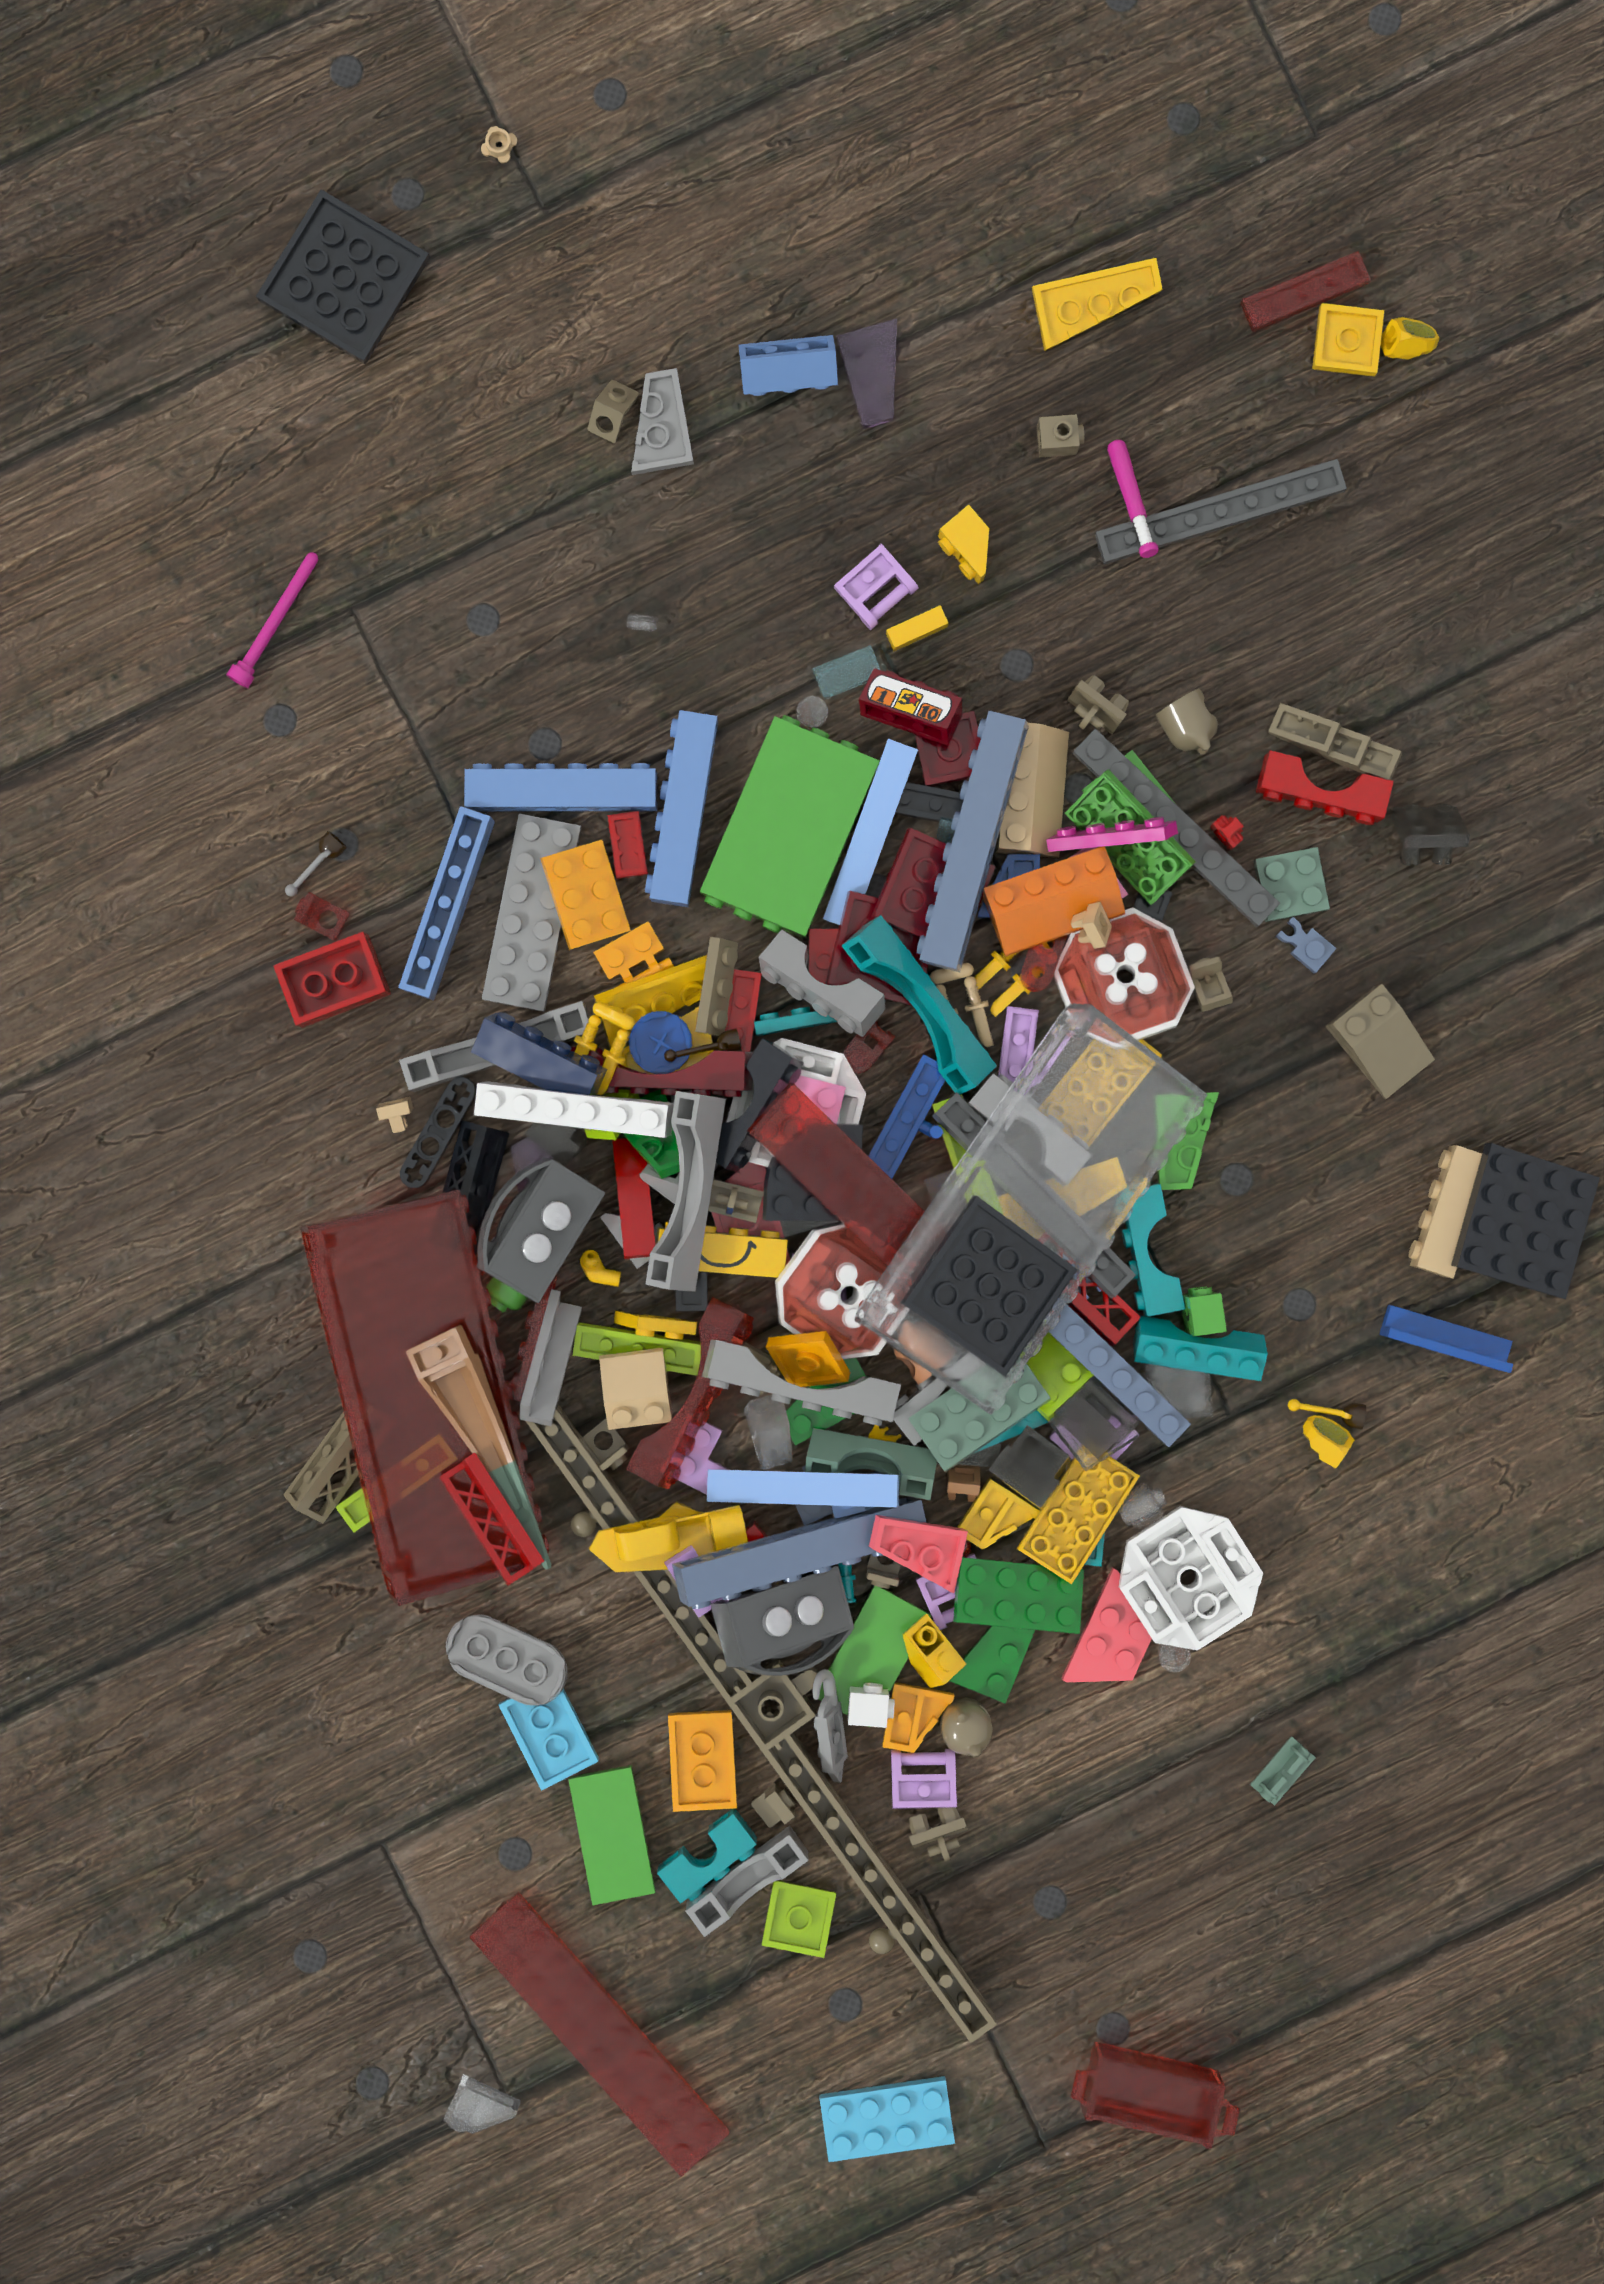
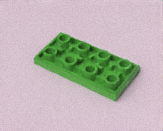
[1065,769,1196,905]
[819,1586,931,1727]
[568,1765,656,1905]

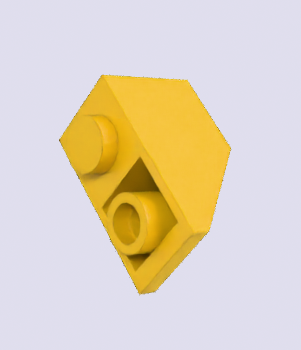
[938,505,989,584]
[902,1614,966,1688]

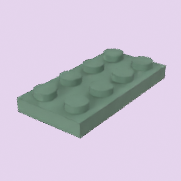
[908,1355,1051,1473]

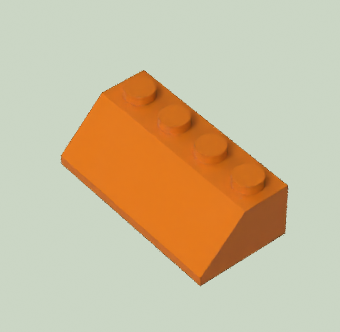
[983,846,1125,957]

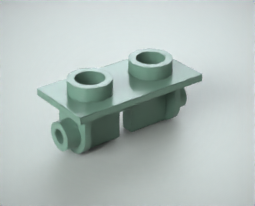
[1250,1736,1316,1806]

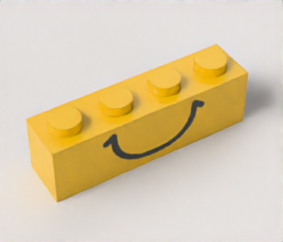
[656,1222,788,1278]

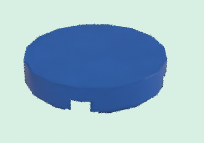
[629,1011,692,1074]

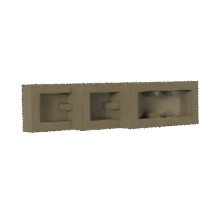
[1268,703,1402,780]

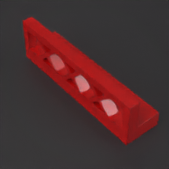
[1038,1232,1141,1346]
[439,1453,544,1586]

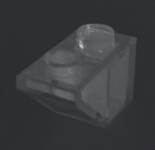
[744,1395,793,1470]

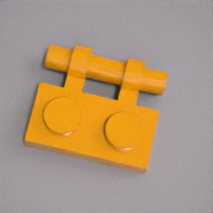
[593,921,674,988]

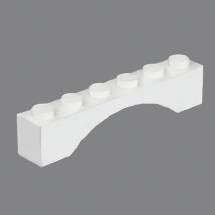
[474,1081,674,1138]

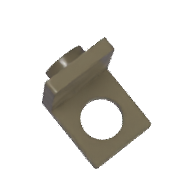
[587,380,640,443]
[583,1419,630,1472]
[866,1554,901,1589]

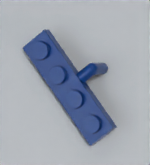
[863,1054,945,1181]

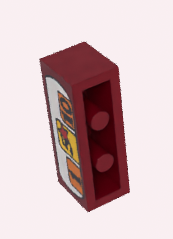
[859,668,963,745]

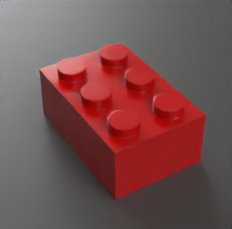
[273,932,391,1028]

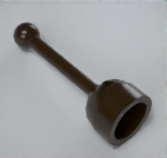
[664,1029,742,1062]

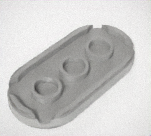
[446,1614,568,1706]

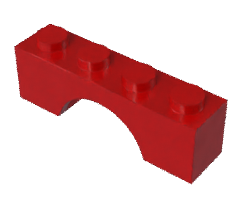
[1256,750,1394,825]

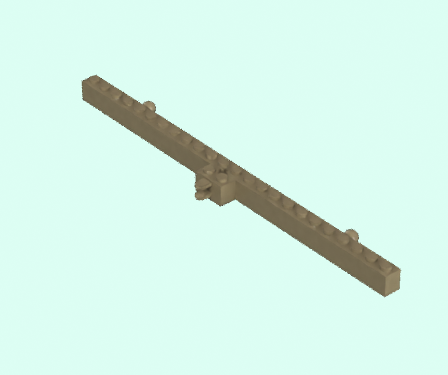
[526,1404,997,2043]

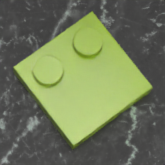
[1022,1333,1094,1421]
[761,1880,836,1958]

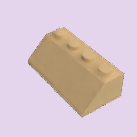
[996,723,1069,858]

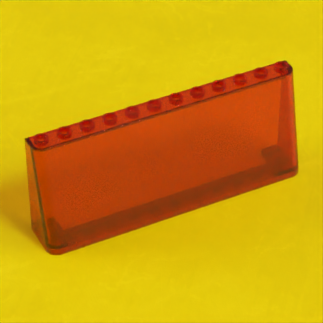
[300,1190,549,1606]

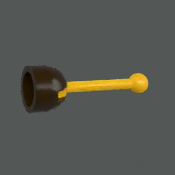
[1288,1399,1366,1430]

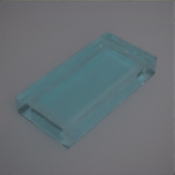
[812,645,881,700]

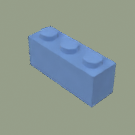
[739,335,838,396]

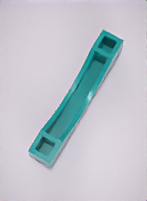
[841,915,997,1095]

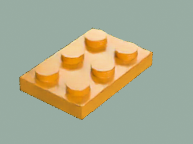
[540,840,631,950]
[668,1710,737,1812]

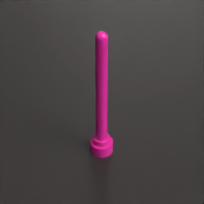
[226,552,318,689]

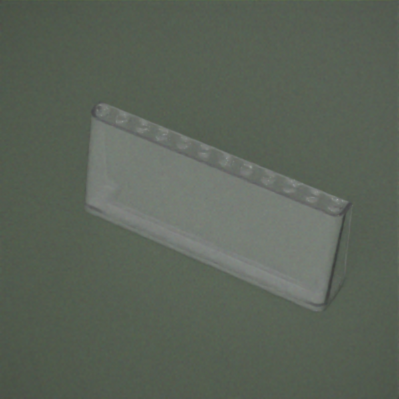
[854,1003,1208,1415]

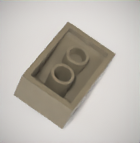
[1325,984,1435,1099]

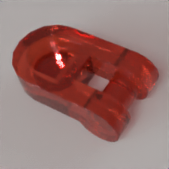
[843,1020,896,1074]

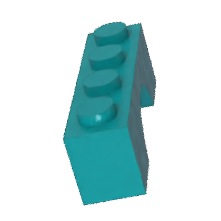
[1116,1184,1185,1317]
[1133,1316,1268,1381]

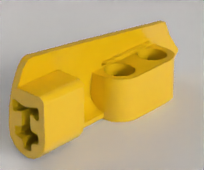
[589,1505,748,1572]

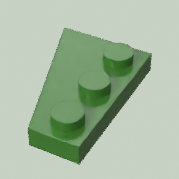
[1154,1092,1219,1190]

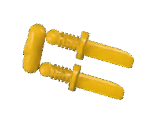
[974,942,1057,1017]
[574,1002,635,1095]

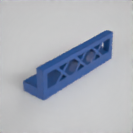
[1379,1305,1513,1373]

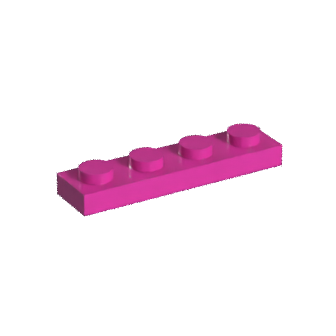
[1046,817,1178,852]

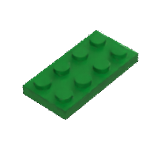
[953,1557,1084,1634]

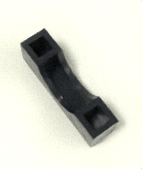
[716,1038,804,1172]

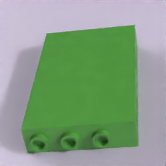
[700,715,880,939]

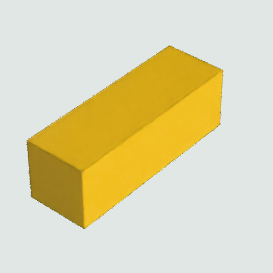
[886,605,949,651]

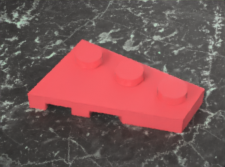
[869,1515,968,1594]

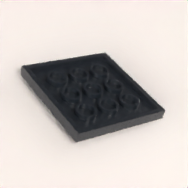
[256,189,431,365]
[1451,1143,1600,1299]
[900,1195,1078,1377]

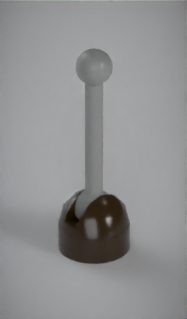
[285,831,347,897]

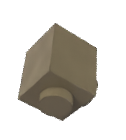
[1036,414,1084,458]

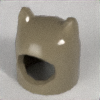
[1155,688,1218,755]
[940,1698,993,1757]

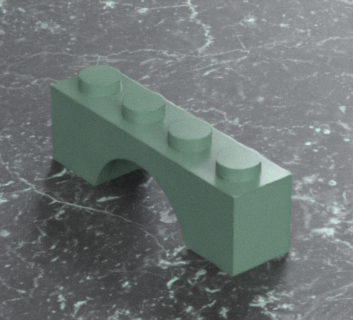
[805,1428,937,1500]

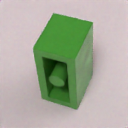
[1182,1286,1227,1336]

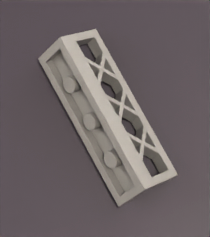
[520,1289,582,1426]

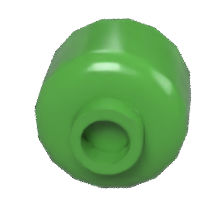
[486,1277,528,1312]

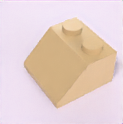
[599,1348,672,1430]

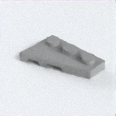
[631,368,694,475]

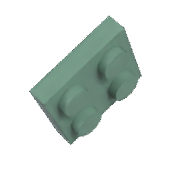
[1254,847,1330,922]

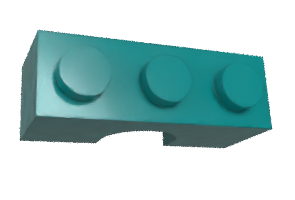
[657,1808,757,1904]

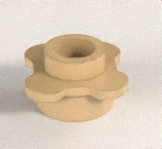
[481,126,517,163]

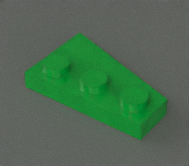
[622,1089,680,1179]
[949,1626,1035,1704]

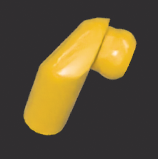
[580,1250,621,1287]

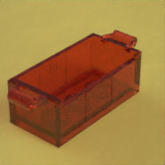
[1070,2041,1240,2149]

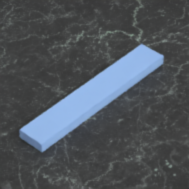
[823,739,918,925]
[707,1469,899,1507]

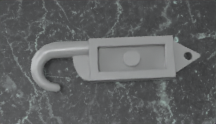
[812,1669,848,1783]

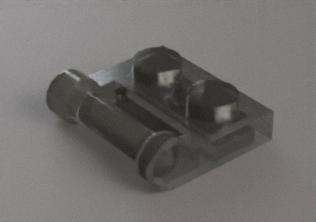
[1054,1376,1141,1460]

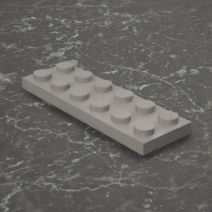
[482,814,582,1012]

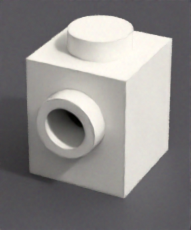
[848,1683,895,1728]

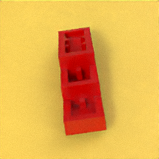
[612,1138,655,1259]

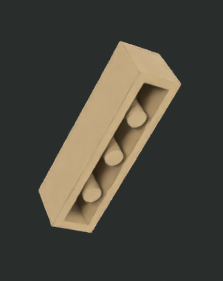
[1409,1145,1482,1278]

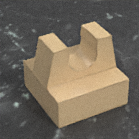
[1070,902,1112,949]
[376,1096,413,1133]

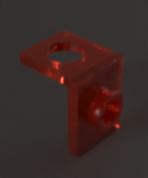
[294,892,350,941]

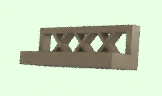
[284,1392,397,1524]

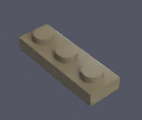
[695,937,738,1036]

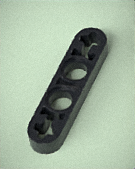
[400,1077,477,1188]

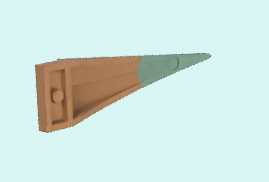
[405,1325,551,1570]

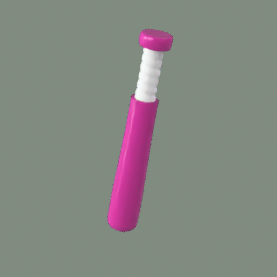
[1107,440,1159,558]

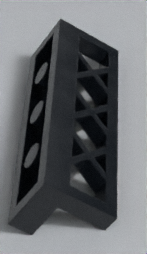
[429,1120,509,1255]

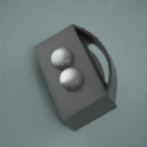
[476,1157,605,1304]
[711,1566,854,1676]

